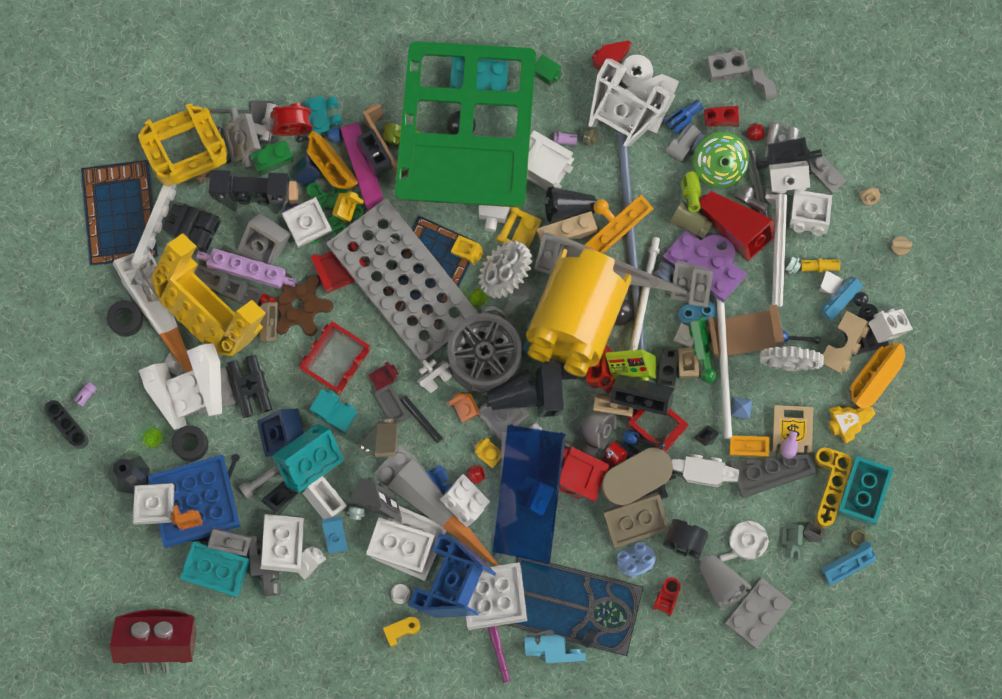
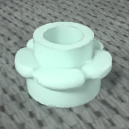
[784,256,801,274]
[346,506,365,520]

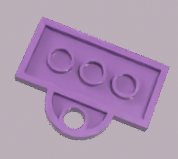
[662,230,747,303]

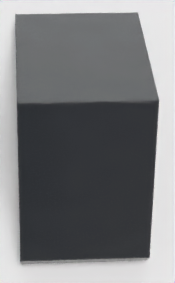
[261,481,298,516]

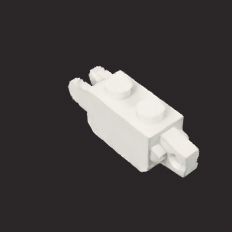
[672,454,739,488]

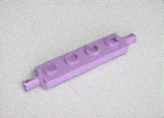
[196,248,296,289]

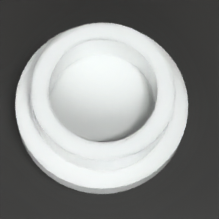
[391,584,410,604]

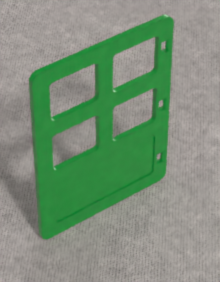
[395,41,536,208]

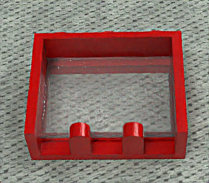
[299,321,371,396]

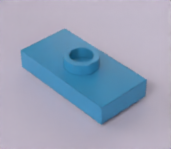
[322,516,348,553]

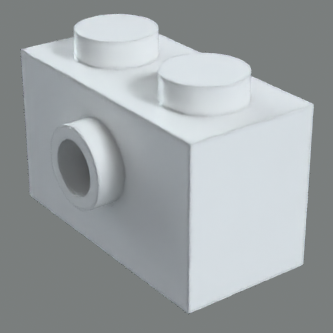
[769,161,810,194]
[303,476,347,519]

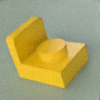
[451,235,483,265]
[474,438,502,469]

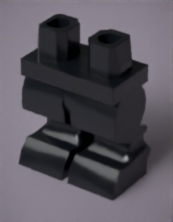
[162,203,221,253]

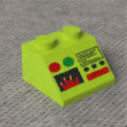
[606,349,656,382]

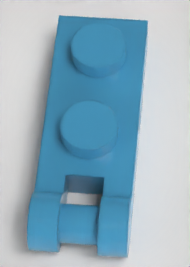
[822,541,876,586]

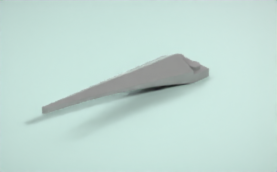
[534,232,688,293]

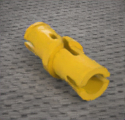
[800,258,840,273]

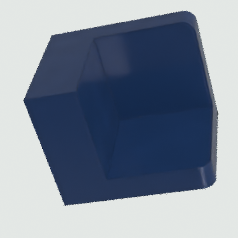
[293,154,322,187]

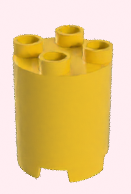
[526,248,632,377]

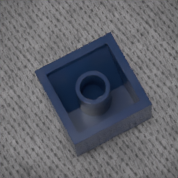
[257,408,304,458]

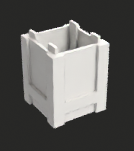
[527,131,574,191]

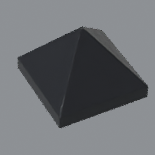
[694,425,719,446]

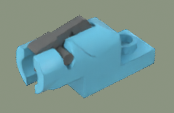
[525,630,586,663]

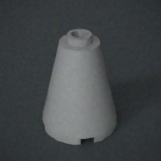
[699,555,751,611]

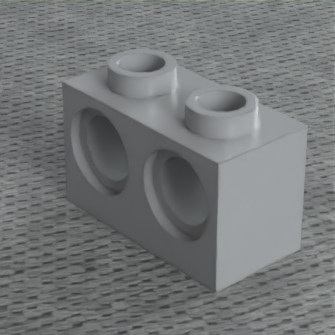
[706,49,749,83]

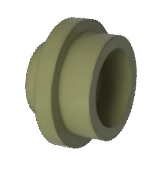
[583,128,599,147]
[848,529,868,548]

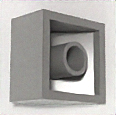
[237,214,291,265]

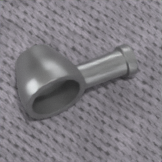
[734,184,768,213]

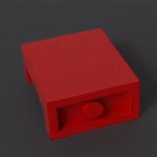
[311,242,369,294]

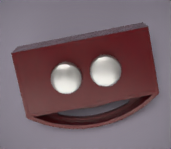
[110,609,197,674]

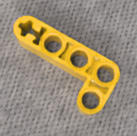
[814,447,852,528]

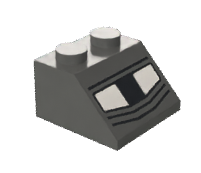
[351,477,402,522]

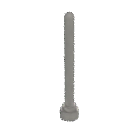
[239,465,280,499]

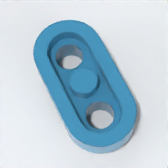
[678,302,717,325]

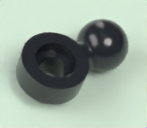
[853,292,879,324]

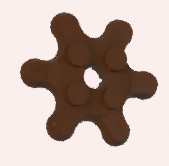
[267,273,334,336]

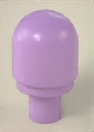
[781,431,798,459]

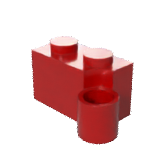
[587,345,615,393]

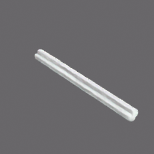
[772,194,787,307]

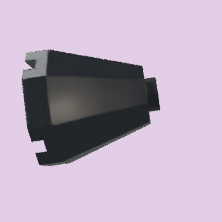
[108,453,150,494]

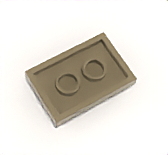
[603,492,669,548]

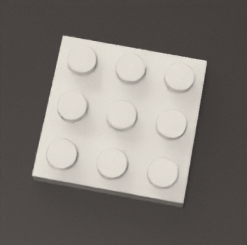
[371,506,447,581]
[466,562,527,630]

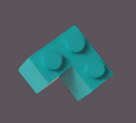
[310,389,358,435]

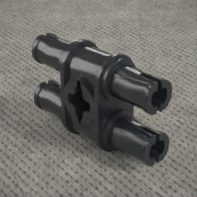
[227,355,272,418]

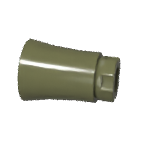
[669,200,712,238]

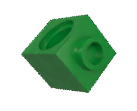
[535,54,562,86]

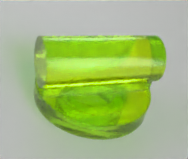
[467,287,488,307]
[143,427,163,448]

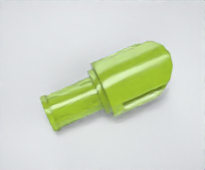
[681,171,701,212]

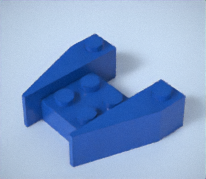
[408,533,496,618]

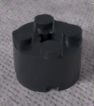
[663,519,708,559]

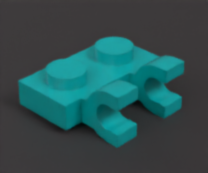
[305,96,343,135]

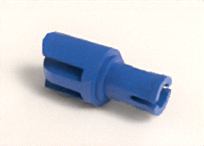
[663,99,703,135]

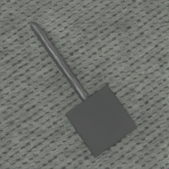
[210,100,273,123]

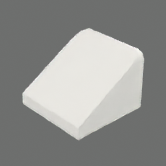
[819,271,843,296]

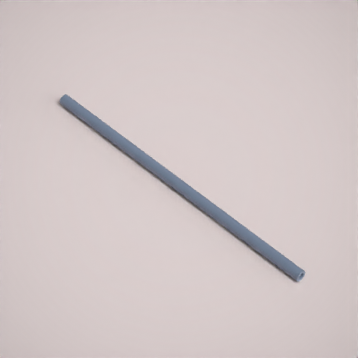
[617,130,646,351]

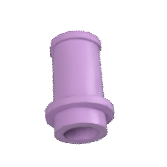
[553,131,577,146]
[74,381,97,406]

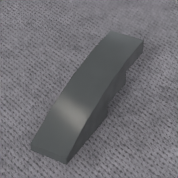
[194,264,266,307]

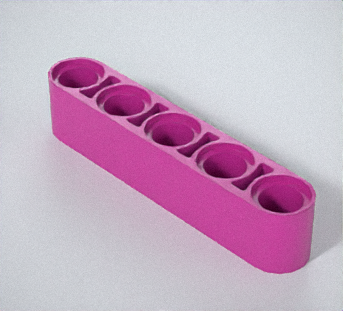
[340,121,384,211]

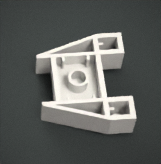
[588,59,676,147]
[139,343,222,430]

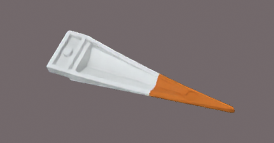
[113,251,193,373]

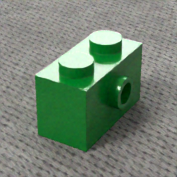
[251,140,295,176]

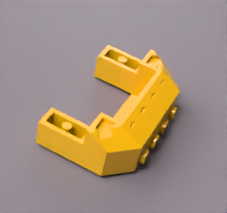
[151,234,266,356]

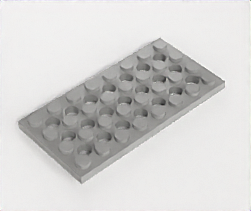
[326,198,479,363]

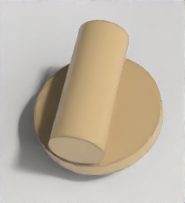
[859,187,880,205]
[891,237,912,256]

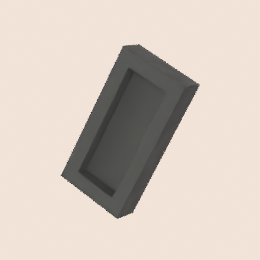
[374,384,410,424]

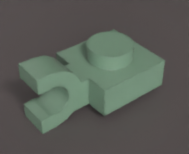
[782,525,804,560]

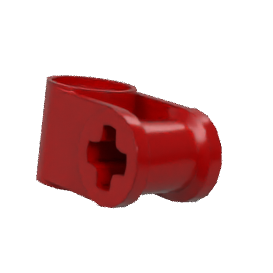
[652,577,681,617]

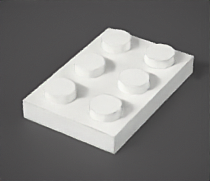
[260,514,304,573]
[366,517,435,573]

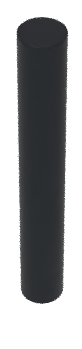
[400,396,443,444]

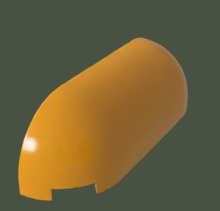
[307,131,358,189]
[850,342,905,408]

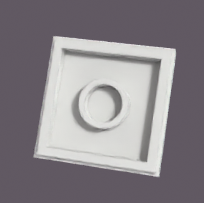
[282,197,333,248]
[133,483,174,525]

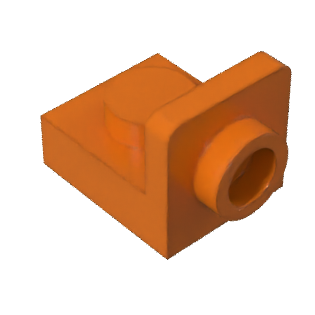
[448,392,481,423]
[171,505,203,530]

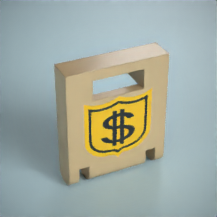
[772,405,813,454]

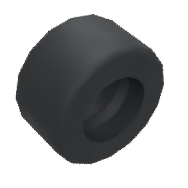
[107,300,144,337]
[172,425,209,462]

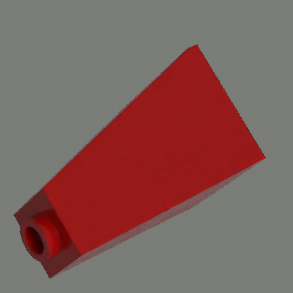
[699,191,775,262]

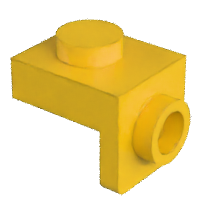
[332,191,364,222]

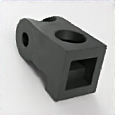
[657,348,678,386]

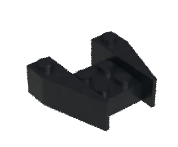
[209,170,290,213]

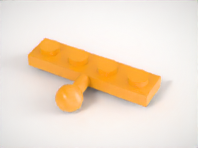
[584,194,654,253]

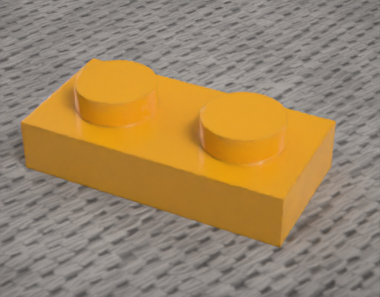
[729,436,769,457]

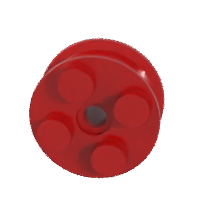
[270,103,313,136]

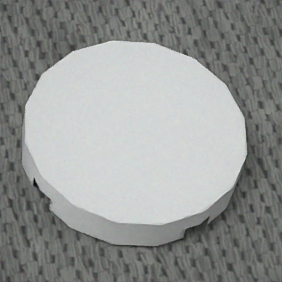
[729,521,769,560]

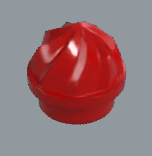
[746,123,764,141]
[466,465,485,484]

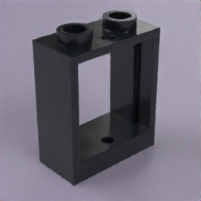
[535,361,564,417]

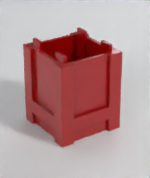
[539,445,609,501]

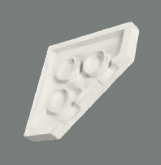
[626,74,679,133]

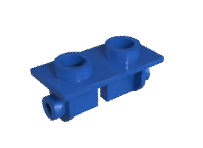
[426,465,452,495]

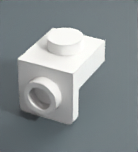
[299,546,326,580]

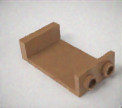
[363,104,408,178]
[706,304,785,358]

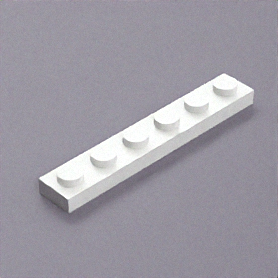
[131,183,180,272]

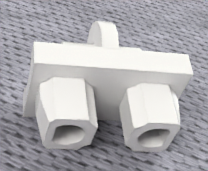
[416,359,452,393]

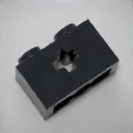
[356,129,392,176]

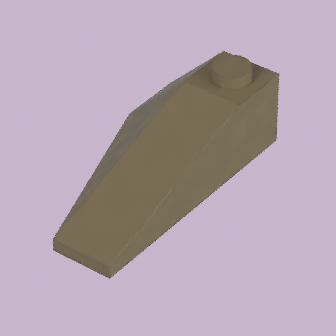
[359,418,399,457]

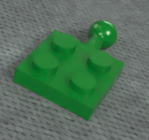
[689,316,716,383]

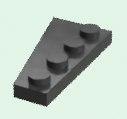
[729,454,816,499]

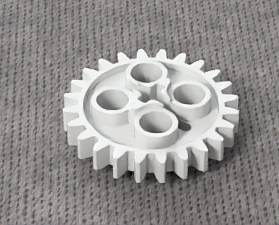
[478,240,532,299]
[760,346,824,371]

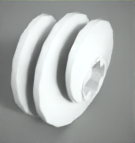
[621,54,653,88]

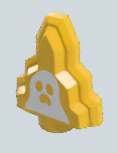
[828,406,876,444]

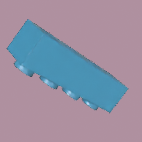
[819,276,863,320]

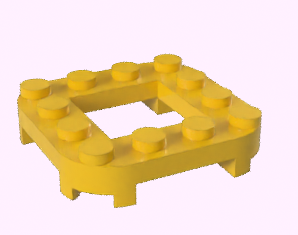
[138,103,227,186]

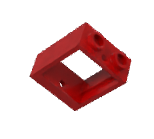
[627,409,689,452]

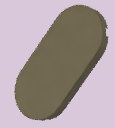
[601,448,673,505]

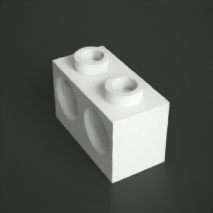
[868,308,913,343]

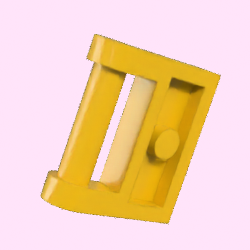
[495,207,542,249]

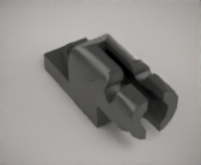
[249,536,280,596]

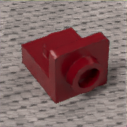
[368,361,399,391]

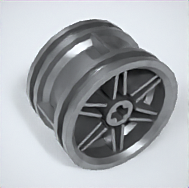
[448,313,521,394]

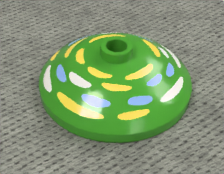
[693,132,749,188]

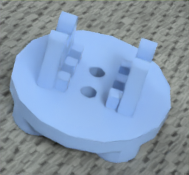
[617,542,656,579]

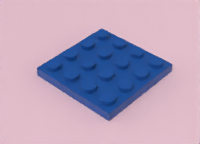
[148,455,241,548]

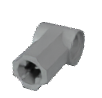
[666,124,701,163]

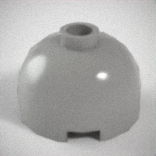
[581,411,617,449]

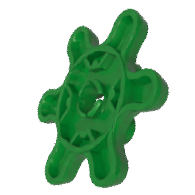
[306,183,363,244]

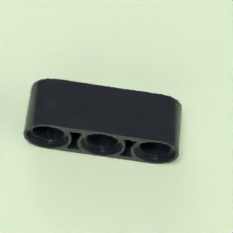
[44,400,89,449]

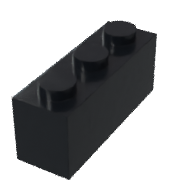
[610,374,674,416]

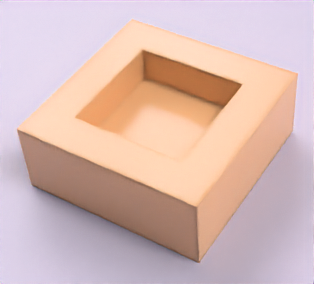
[289,181,298,205]

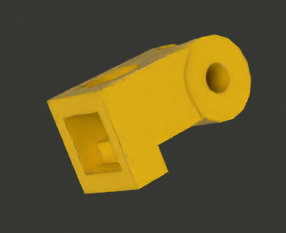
[383,617,421,648]

